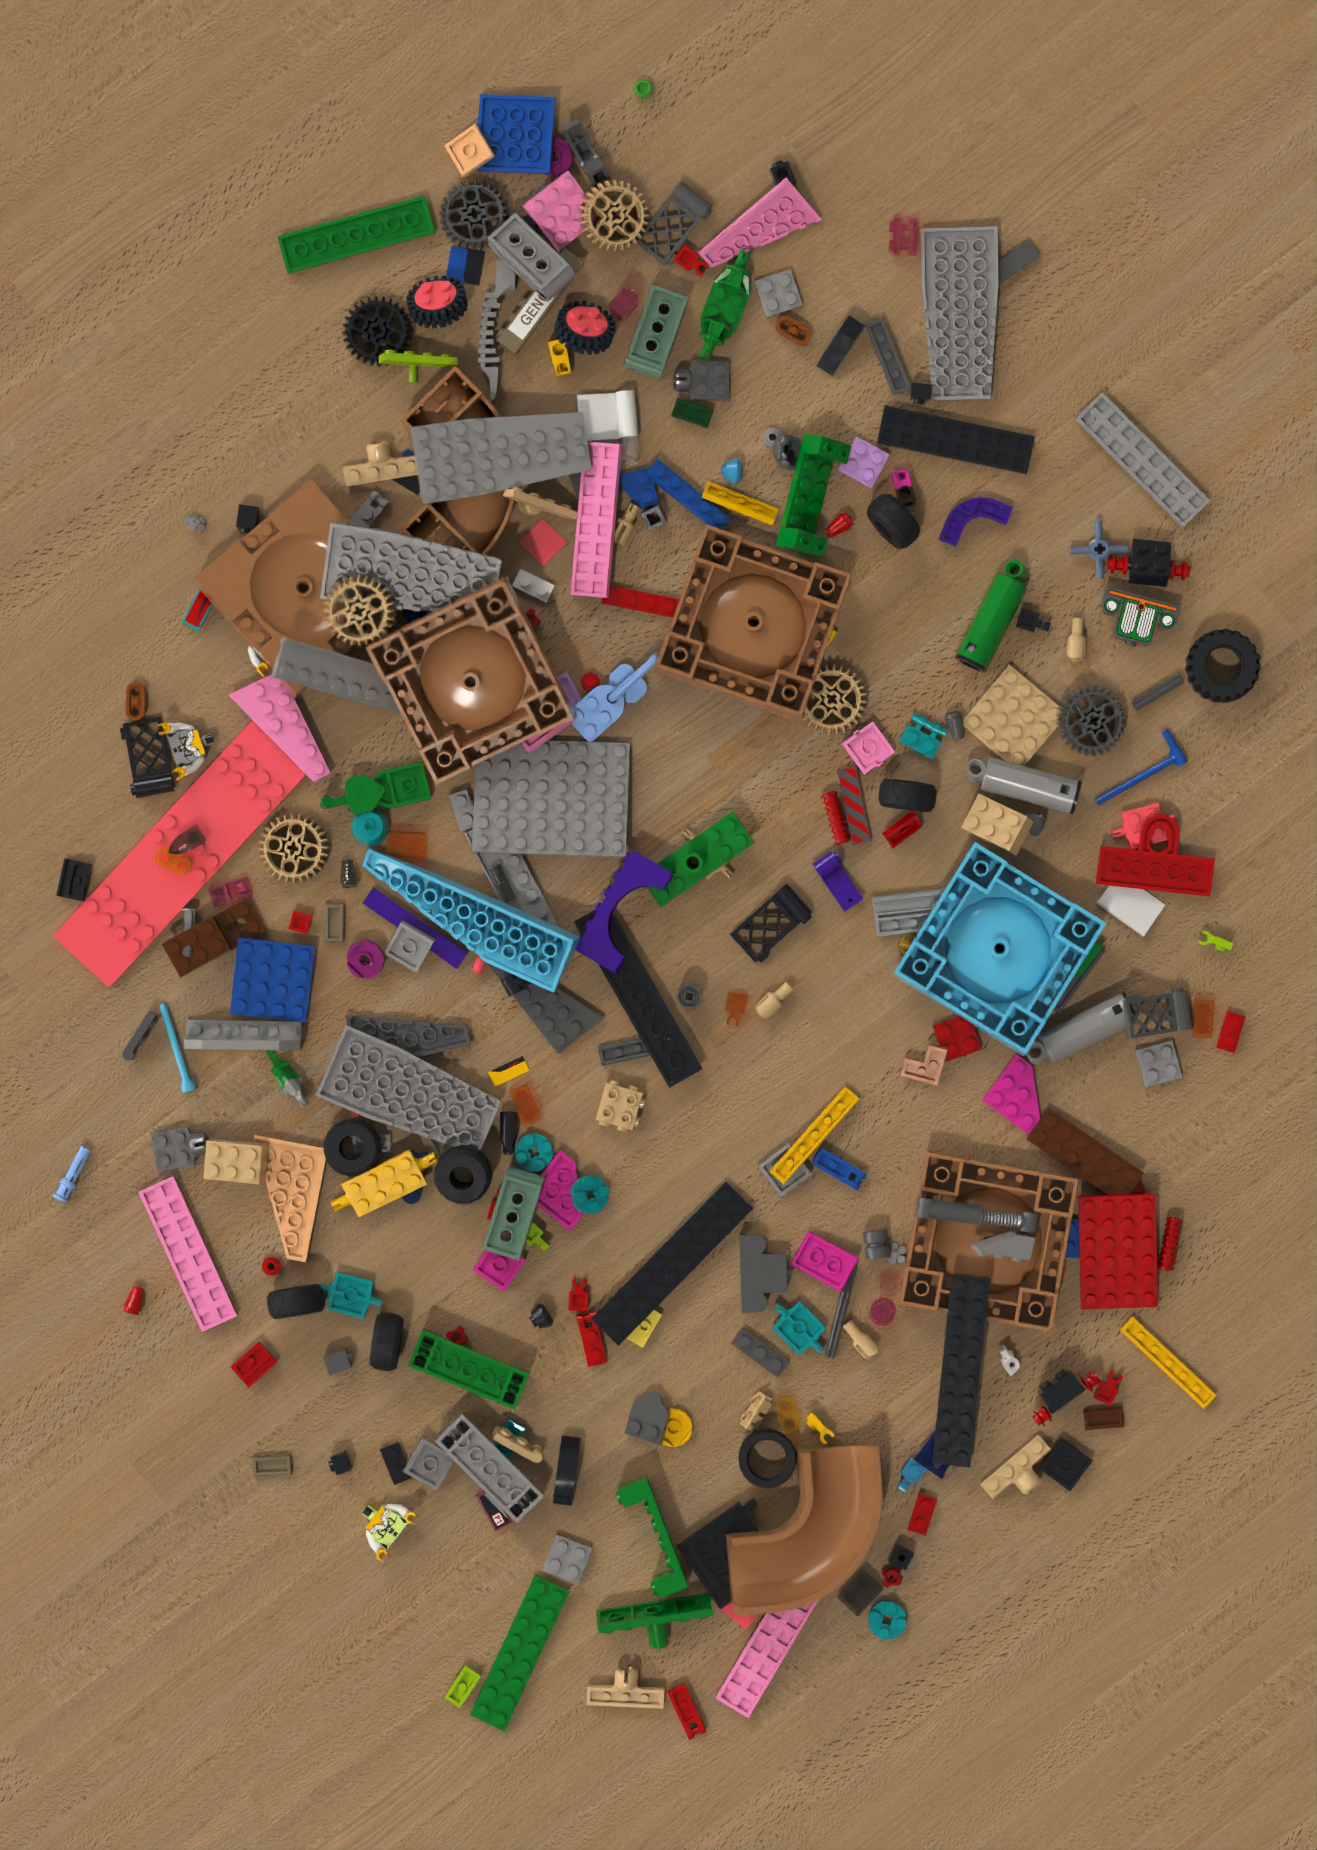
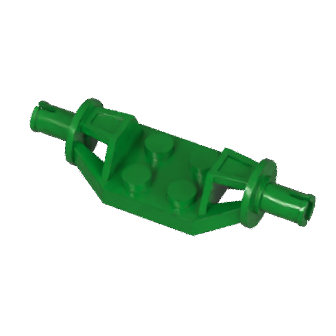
[699,249,751,361]

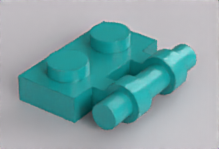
[899,713,948,759]

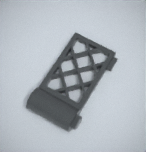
[636,181,713,266]
[1122,988,1193,1039]

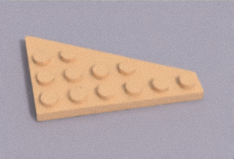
[253,1135,326,1262]

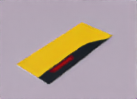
[488,1056,529,1087]

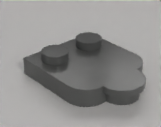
[624,1392,670,1445]

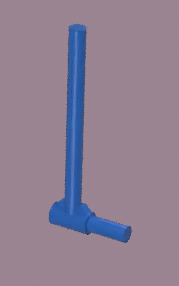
[1095,729,1188,806]

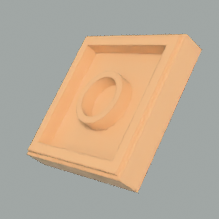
[444,124,495,178]

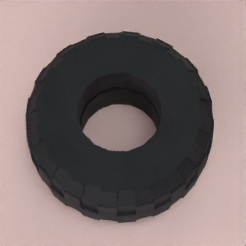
[867,494,920,549]
[878,779,937,812]
[323,1119,382,1177]
[434,1145,492,1204]
[267,1284,325,1319]
[369,1312,404,1371]

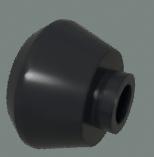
[529,1303,553,1329]

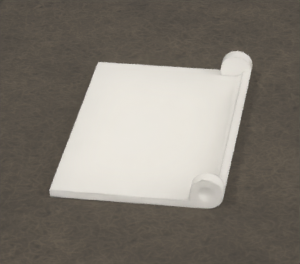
[1096,885,1165,937]

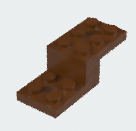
[162,897,267,978]

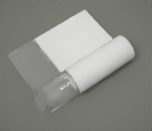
[577,390,640,465]

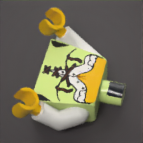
[361,1504,420,1563]

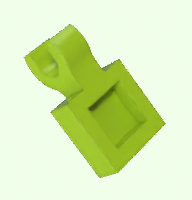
[1198,931,1234,953]
[526,1222,550,1252]

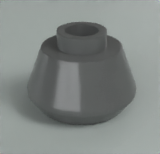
[1023,811,1046,836]

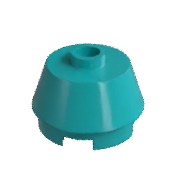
[351,809,389,846]

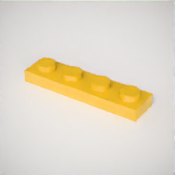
[701,481,779,526]

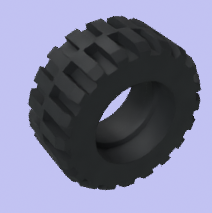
[1185,629,1261,703]

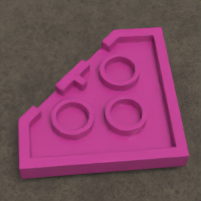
[982,1054,1040,1134]
[537,1150,582,1231]

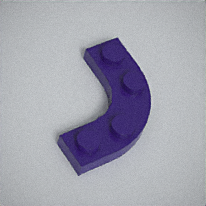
[938,497,1013,547]

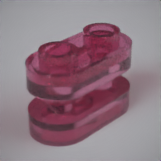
[889,217,917,256]

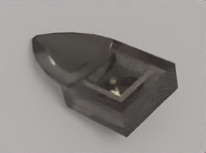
[169,824,207,854]

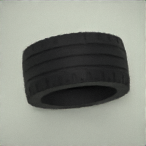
[738,1429,796,1488]

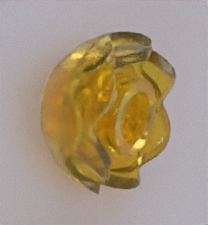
[897,934,916,956]

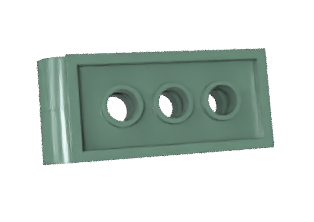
[623,284,689,380]
[482,1166,546,1260]

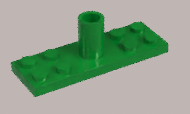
[647,811,755,908]
[596,1593,713,1649]

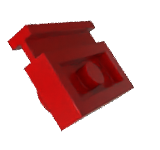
[230,1341,278,1388]

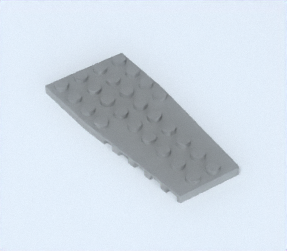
[921,226,999,401]
[410,412,592,504]
[320,522,502,612]
[316,1025,501,1150]

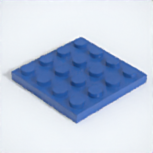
[475,94,556,175]
[230,937,315,1023]

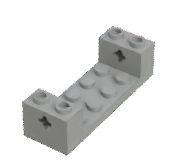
[435,1412,545,1523]

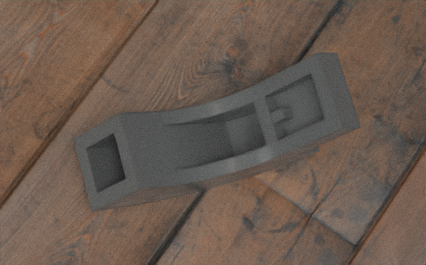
[561,118,611,187]

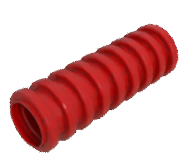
[821,791,851,845]
[1157,1217,1183,1271]

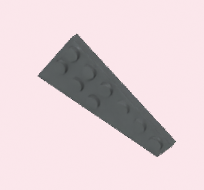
[488,963,603,1054]
[346,1016,471,1057]

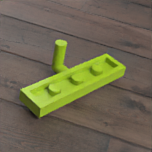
[379,350,458,383]

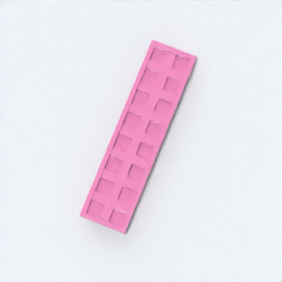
[570,442,622,598]
[138,1176,238,1332]
[715,1600,819,1718]

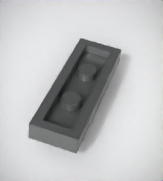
[731,1328,789,1377]

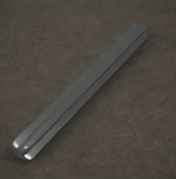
[825,1266,857,1358]

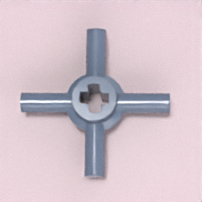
[1070,521,1128,579]

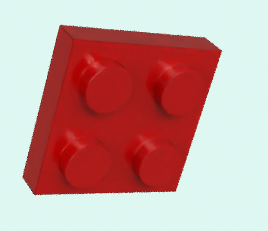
[933,1016,982,1062]

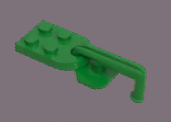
[320,762,431,815]

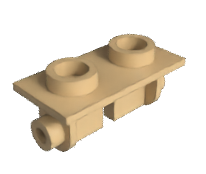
[740,1391,773,1432]

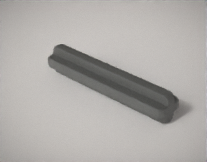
[1132,673,1184,711]

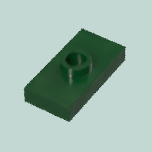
[671,398,713,429]

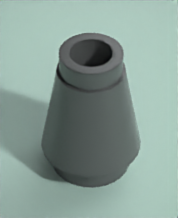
[945,711,964,740]

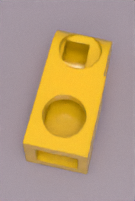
[548,340,571,377]

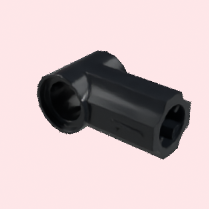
[500,974,532,997]

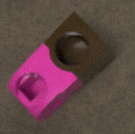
[892,469,916,507]

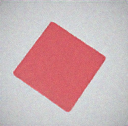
[519,519,567,566]

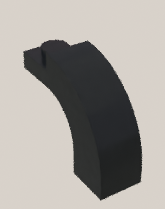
[553,1435,581,1506]

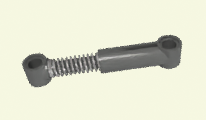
[915,1197,1040,1233]

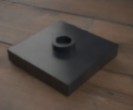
[1039,1438,1093,1491]

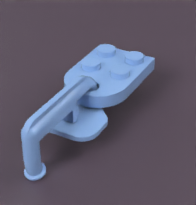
[571,654,659,742]

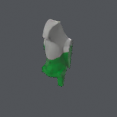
[266,1050,309,1108]

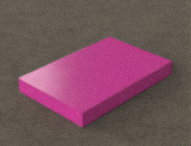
[791,1231,860,1292]

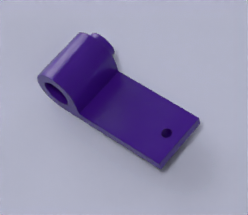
[812,851,863,912]

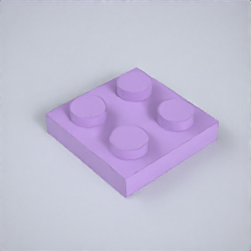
[838,436,890,489]

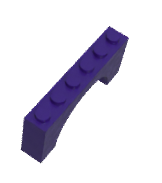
[576,850,675,974]

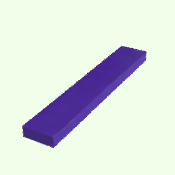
[363,887,468,969]

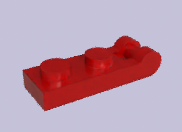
[576,1310,607,1367]
[667,1683,707,1740]

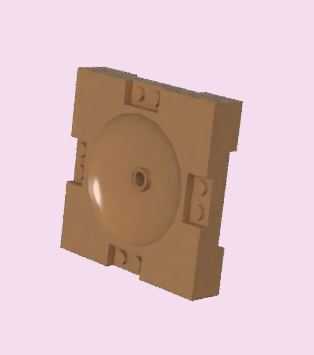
[194,479,399,698]
[655,524,852,723]
[366,576,576,784]
[899,1152,1079,1332]

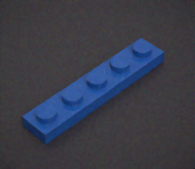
[645,458,731,530]

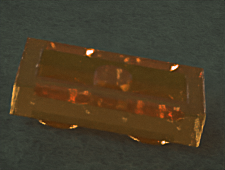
[1192,999,1214,1039]
[509,1084,542,1126]

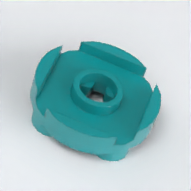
[515,1133,553,1172]
[570,1176,610,1214]
[868,1600,906,1640]

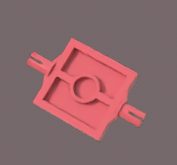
[1112,802,1177,849]

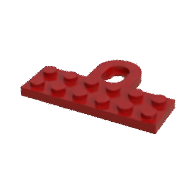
[1095,814,1215,897]

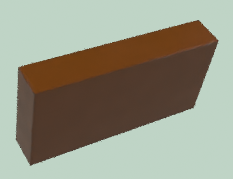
[1083,1407,1124,1430]

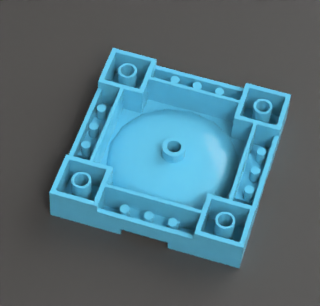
[892,842,1106,1056]

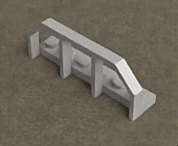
[184,1020,302,1050]

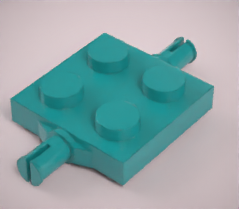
[319,1272,383,1319]
[772,1301,826,1355]

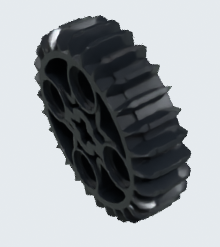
[342,296,413,367]

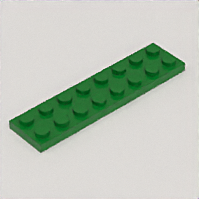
[277,195,435,274]
[470,1575,570,1732]

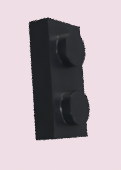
[380,1442,412,1485]

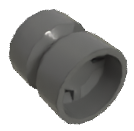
[677,984,702,1009]
[863,1230,890,1259]

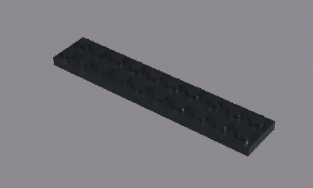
[574,910,703,1088]
[591,1182,753,1346]
[932,1273,990,1468]

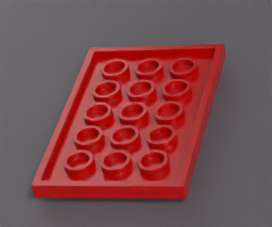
[1078,1193,1158,1310]

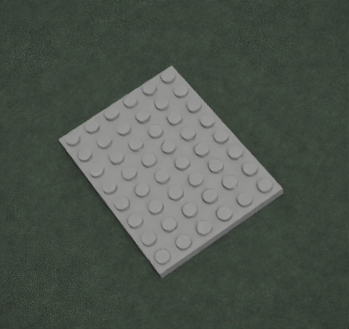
[472,741,630,858]

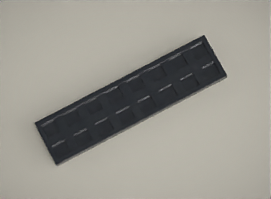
[877,406,1035,475]

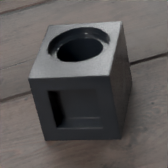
[769,160,797,186]
[236,504,260,534]

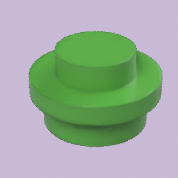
[634,79,653,99]

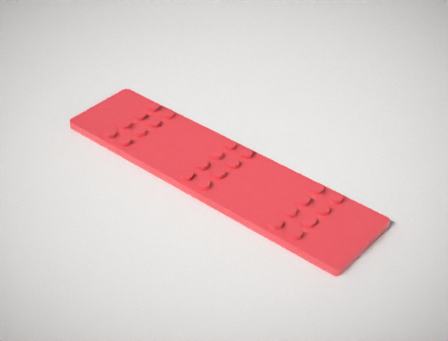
[54,720,306,987]

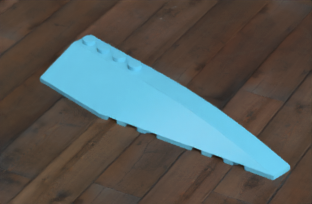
[362,848,580,993]

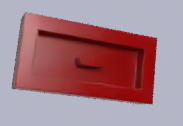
[882,811,923,849]
[1216,1011,1246,1053]
[907,1493,937,1536]

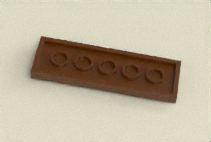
[1027,1108,1144,1195]

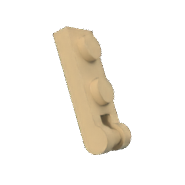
[493,1426,542,1463]

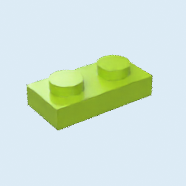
[444,1665,481,1708]

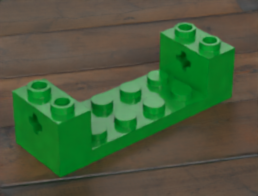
[776,434,852,557]
[408,1328,530,1410]
[616,1475,688,1599]

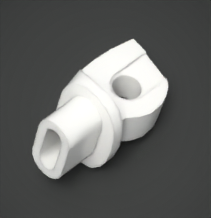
[998,1345,1020,1376]

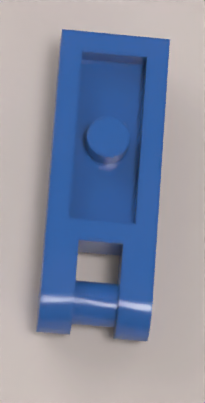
[812,1147,868,1191]

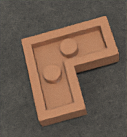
[900,1043,948,1086]

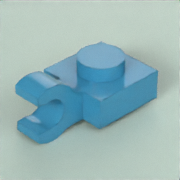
[897,1457,927,1492]

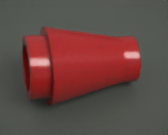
[825,512,854,539]
[123,1286,144,1315]

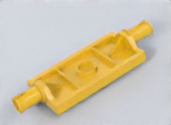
[331,1149,438,1217]

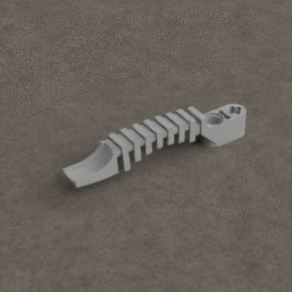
[478,255,516,402]

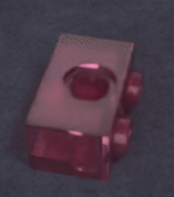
[609,288,639,323]

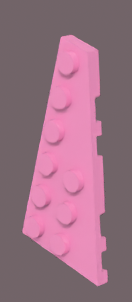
[698,178,822,268]
[228,674,331,782]

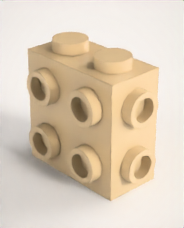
[595,1080,645,1133]

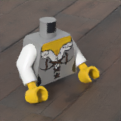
[157,722,215,781]

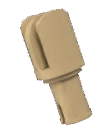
[614,503,641,547]
[1066,618,1086,663]
[755,982,794,1018]
[842,1320,879,1360]

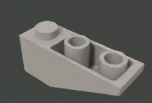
[971,1231,1035,1262]

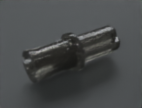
[489,864,516,902]

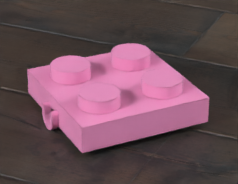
[842,721,895,775]

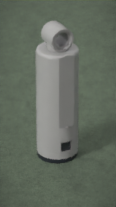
[965,757,1082,815]
[1027,992,1137,1065]

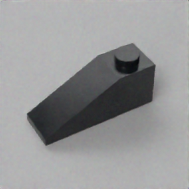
[816,315,865,376]

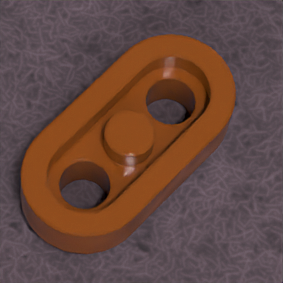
[776,316,811,346]
[126,682,146,721]

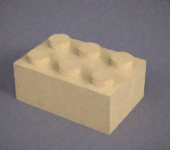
[961,794,1034,856]
[204,1139,268,1184]

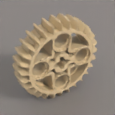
[578,180,649,251]
[324,574,395,646]
[802,664,867,735]
[258,813,329,884]

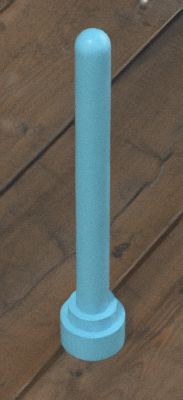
[160,1003,197,1093]

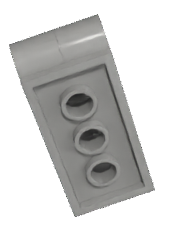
[488,213,576,302]

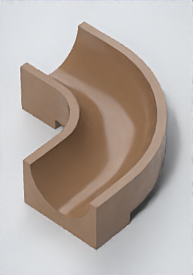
[400,366,515,556]
[726,1443,882,1616]

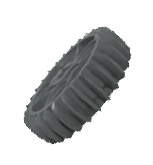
[439,179,510,251]
[1056,685,1127,756]

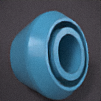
[721,458,741,485]

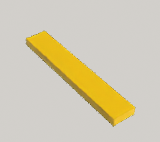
[769,1086,860,1184]
[1120,1316,1217,1409]

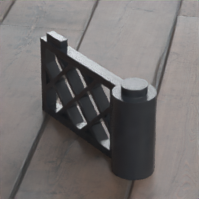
[120,717,175,798]
[730,884,812,963]

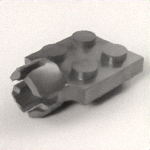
[673,361,729,401]
[151,1127,209,1171]

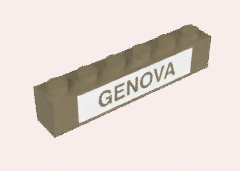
[496,248,584,356]

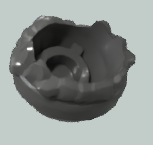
[773,435,802,470]

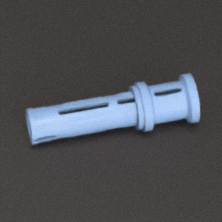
[52,1146,91,1204]

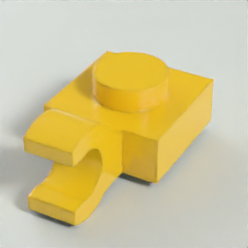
[806,1412,834,1444]

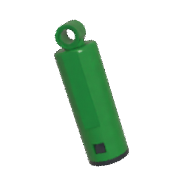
[955,559,1029,673]

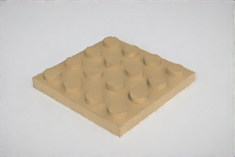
[963,665,1062,766]

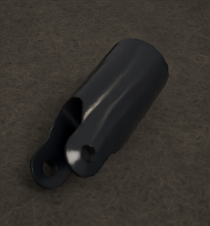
[500,1112,517,1155]

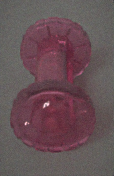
[869,1298,896,1326]

